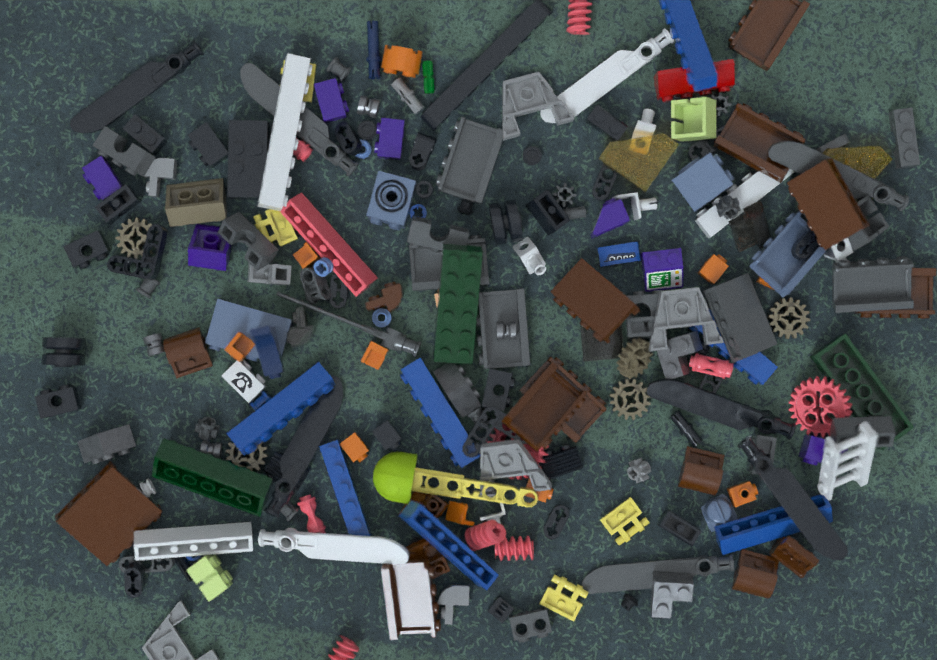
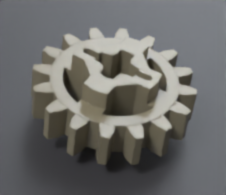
[115,218,157,260]
[767,297,810,339]
[616,338,653,379]
[609,379,651,420]
[226,442,268,472]

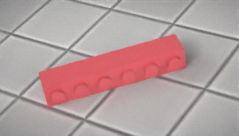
[280,193,378,297]

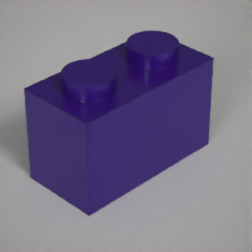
[314,78,349,123]
[374,118,405,160]
[82,156,123,201]

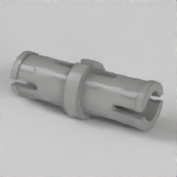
[391,77,424,114]

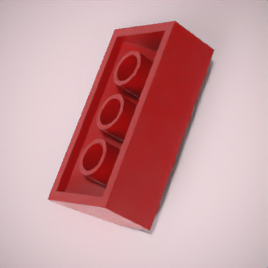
[653,59,735,102]

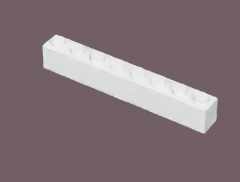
[257,54,313,211]

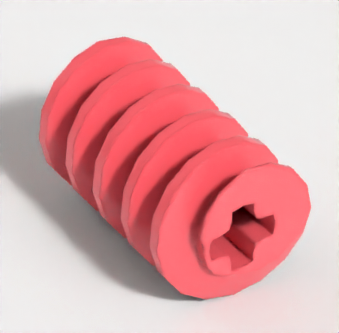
[567,0,592,35]
[465,520,506,551]
[495,536,534,561]
[328,635,360,660]

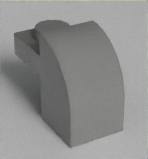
[144,158,177,198]
[247,263,292,285]
[438,584,470,624]

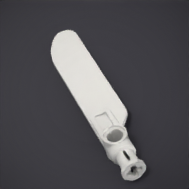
[540,28,675,123]
[258,528,409,565]

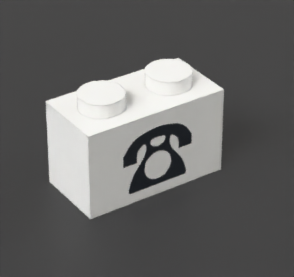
[222,360,267,403]

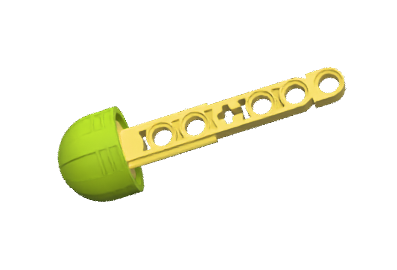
[373,452,538,507]

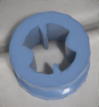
[314,257,334,277]

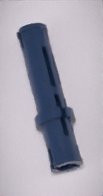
[366,21,382,80]

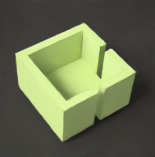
[671,97,716,142]
[186,554,233,602]

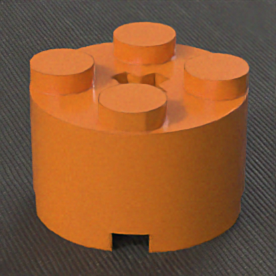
[381,45,423,78]

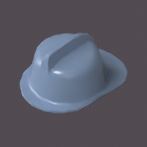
[701,494,738,532]

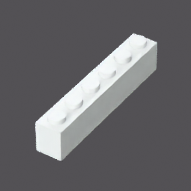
[695,169,795,238]
[134,522,253,561]

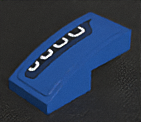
[598,242,641,267]

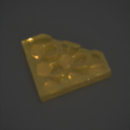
[599,133,679,192]
[823,146,892,200]

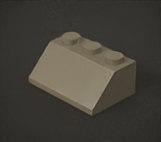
[165,178,227,227]

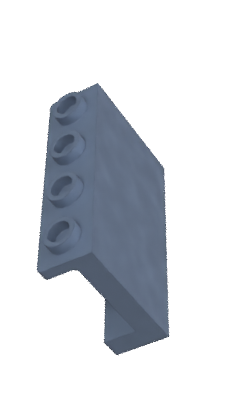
[749,210,826,297]
[205,299,293,362]

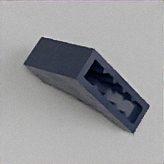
[250,325,285,379]

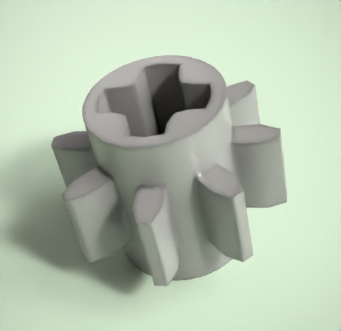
[627,458,651,483]

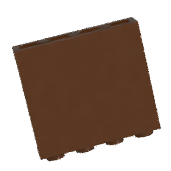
[55,461,162,566]

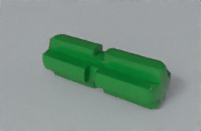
[422,60,435,94]

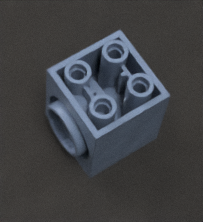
[672,153,735,212]
[366,171,417,231]

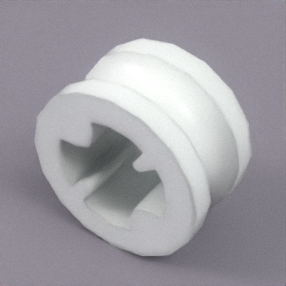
[140,478,157,498]

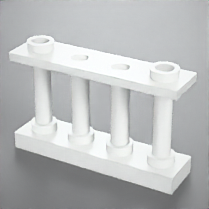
[817,421,878,501]

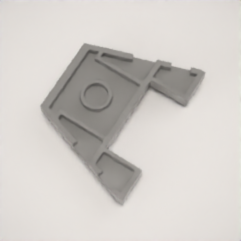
[502,72,574,141]
[649,287,723,352]
[479,439,552,497]
[142,600,220,660]

